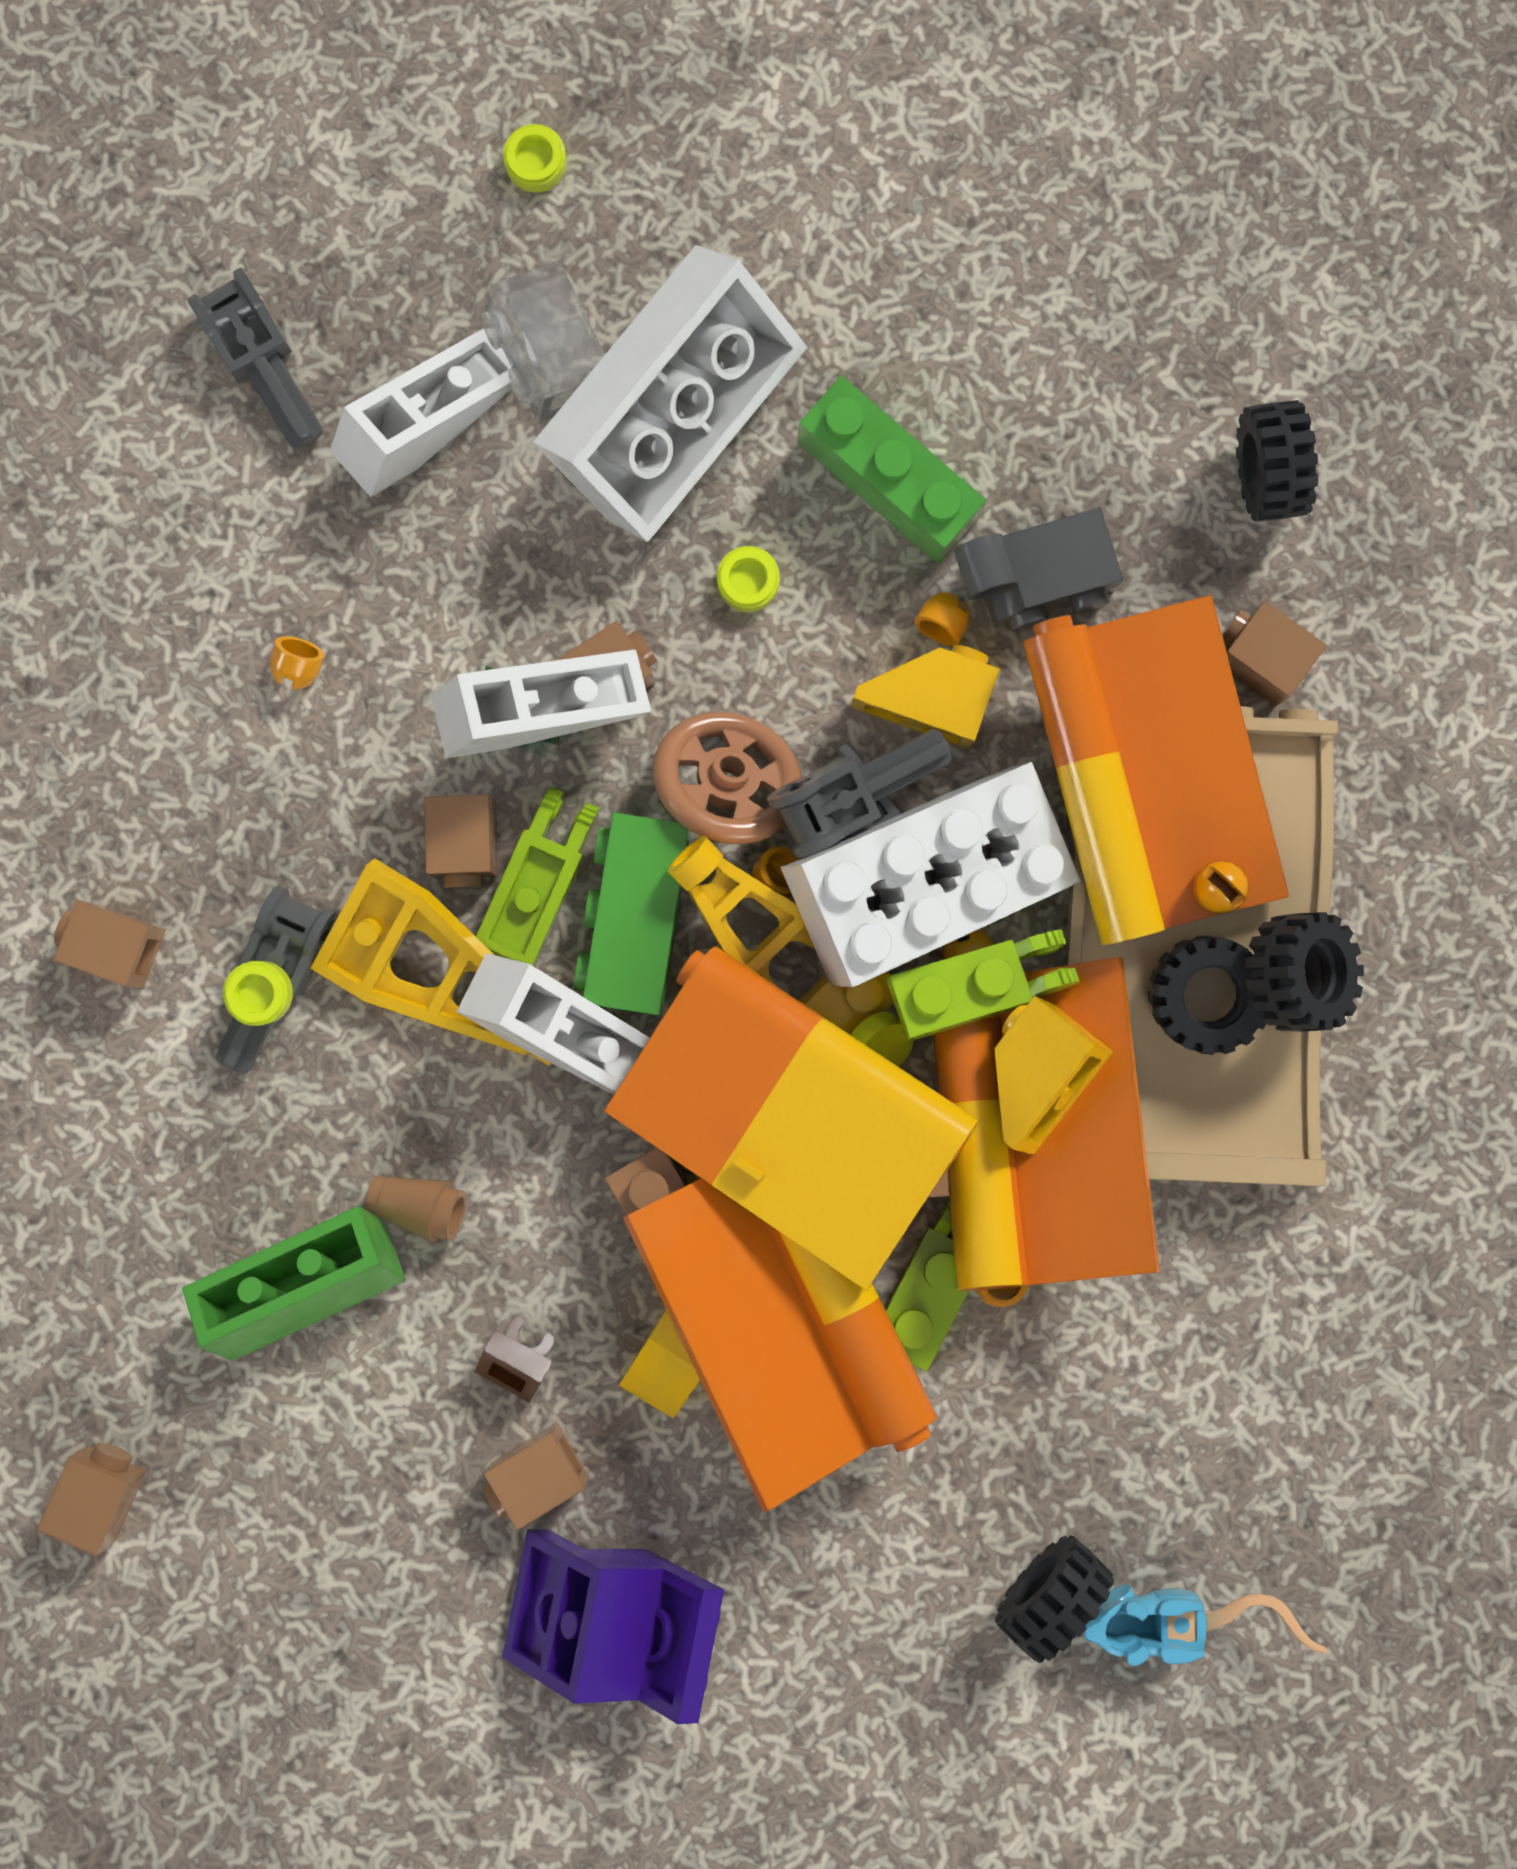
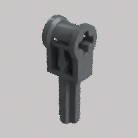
[187,267,323,449]
[767,729,952,858]
[216,886,338,1073]

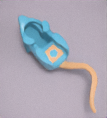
[1082,1584,1327,1666]

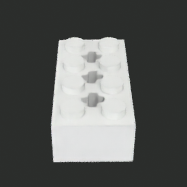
[533,245,808,542]
[780,762,1081,987]

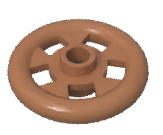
[653,712,802,844]

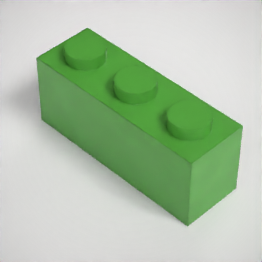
[798,375,987,565]
[574,812,691,1016]
[182,1206,406,1361]

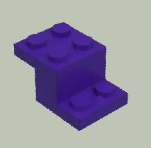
[502,1529,724,1724]

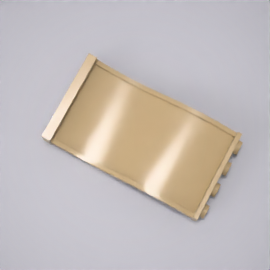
[1065,706,1338,1186]

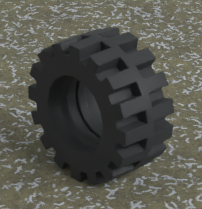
[1236,400,1318,522]
[1245,912,1364,1032]
[1148,935,1266,1055]
[995,1535,1114,1663]

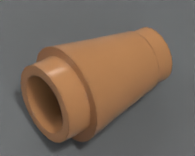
[365,1175,466,1243]

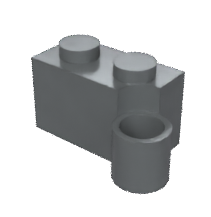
[954,507,1123,632]

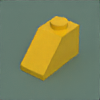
[851,645,1000,750]
[994,996,1113,1155]
[619,1308,700,1419]

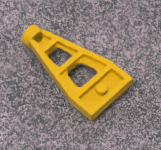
[667,835,894,1035]
[310,858,552,1066]

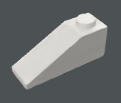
[330,328,526,497]
[431,649,651,758]
[457,953,650,1094]

